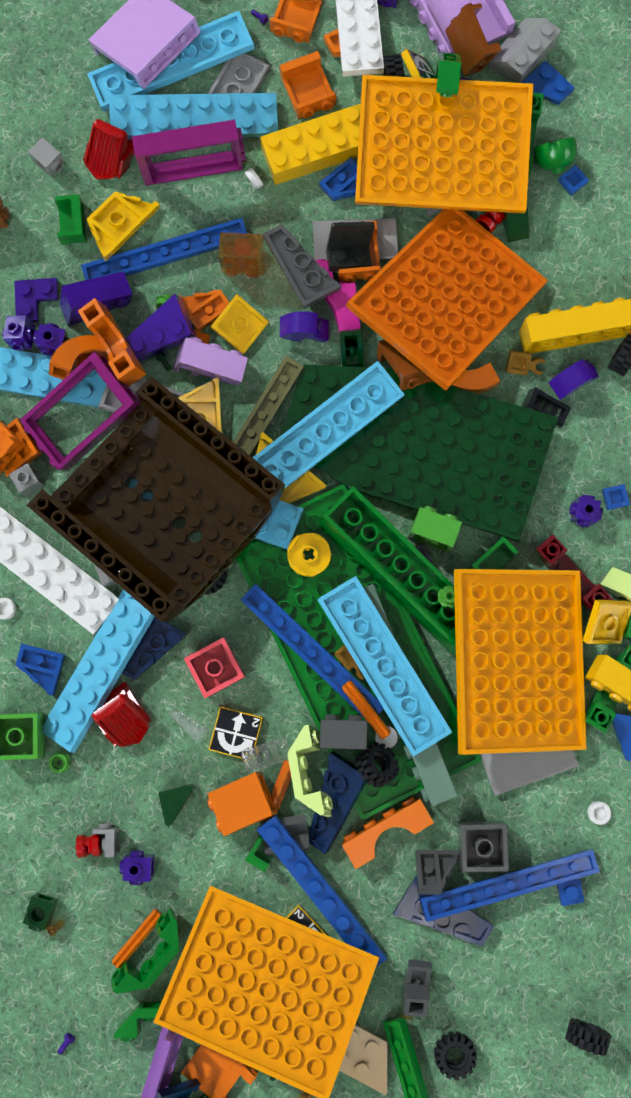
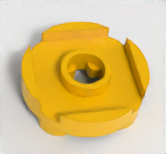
[287,533,331,577]

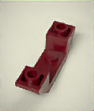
[536,534,614,611]

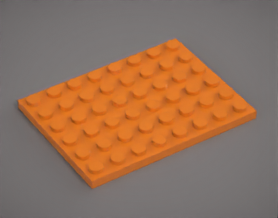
[346,209,548,391]

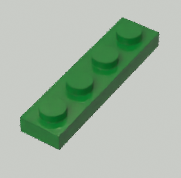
[383,1018,429,1098]

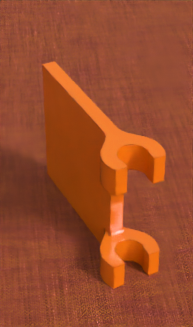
[181,1044,259,1098]

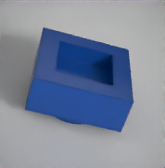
[558,165,589,196]
[601,484,630,511]
[557,878,584,906]

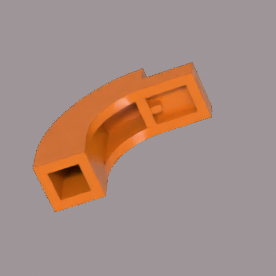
[49,335,110,380]
[451,363,500,394]

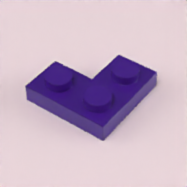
[14,278,59,322]

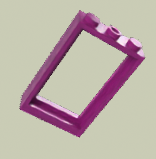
[132,119,246,186]
[20,352,141,470]

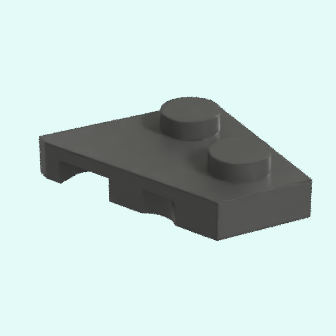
[415,850,459,895]

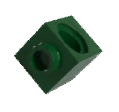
[23,892,58,932]

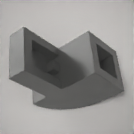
[403,959,432,1018]

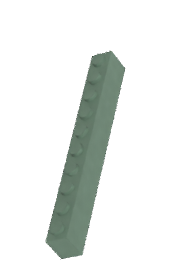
[363,584,457,806]

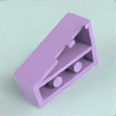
[172,337,248,386]

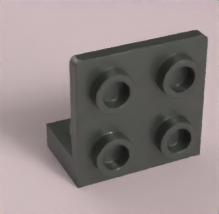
[326,221,375,271]

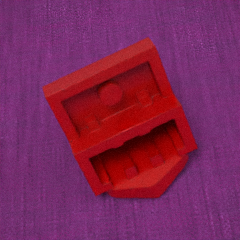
[83,119,135,179]
[92,682,152,747]

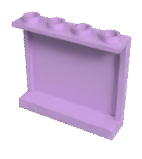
[89,0,201,89]
[410,0,515,55]

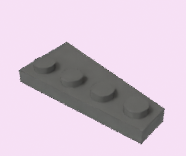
[263,224,341,309]

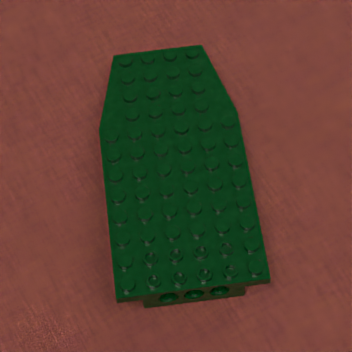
[279,364,558,542]

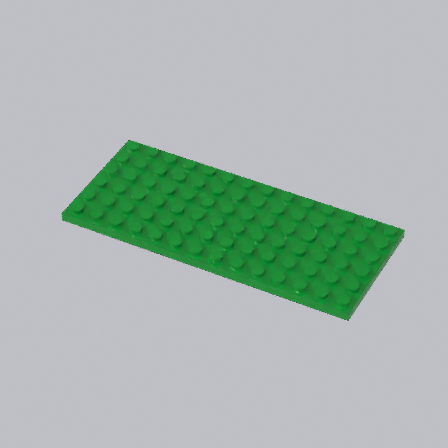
[236,484,482,820]

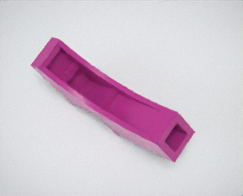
[315,259,361,333]

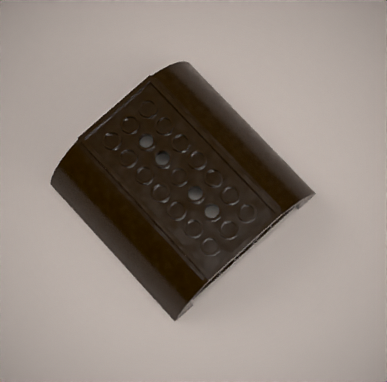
[26,376,285,622]

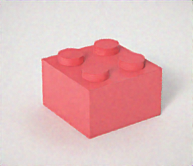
[184,637,246,698]

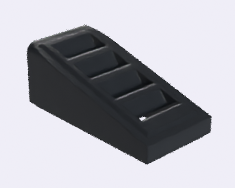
[521,387,571,427]

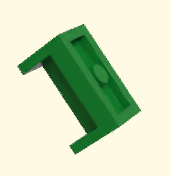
[54,194,87,245]
[469,536,518,570]

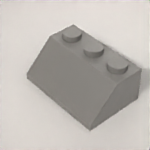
[488,18,561,83]

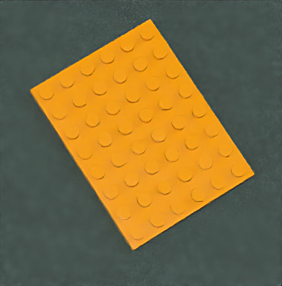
[355,75,533,213]
[454,569,586,755]
[153,886,379,1098]

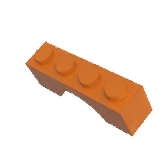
[78,298,146,386]
[342,796,434,869]

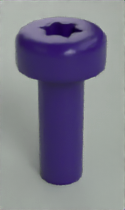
[251,9,269,25]
[57,1033,75,1055]

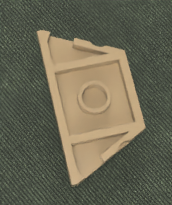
[339,1024,387,1095]

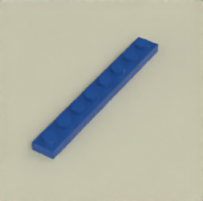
[81,218,249,280]
[240,584,383,717]
[257,814,387,967]
[420,849,600,922]

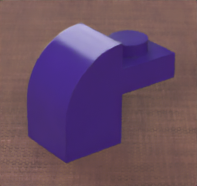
[279,311,329,342]
[548,359,599,400]

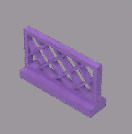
[141,1027,184,1098]

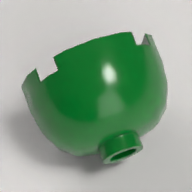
[534,137,577,174]

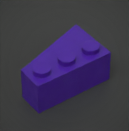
[60,271,132,327]
[126,294,197,362]

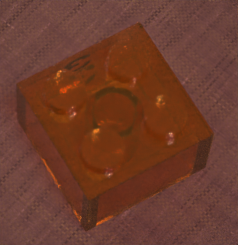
[218,232,265,278]

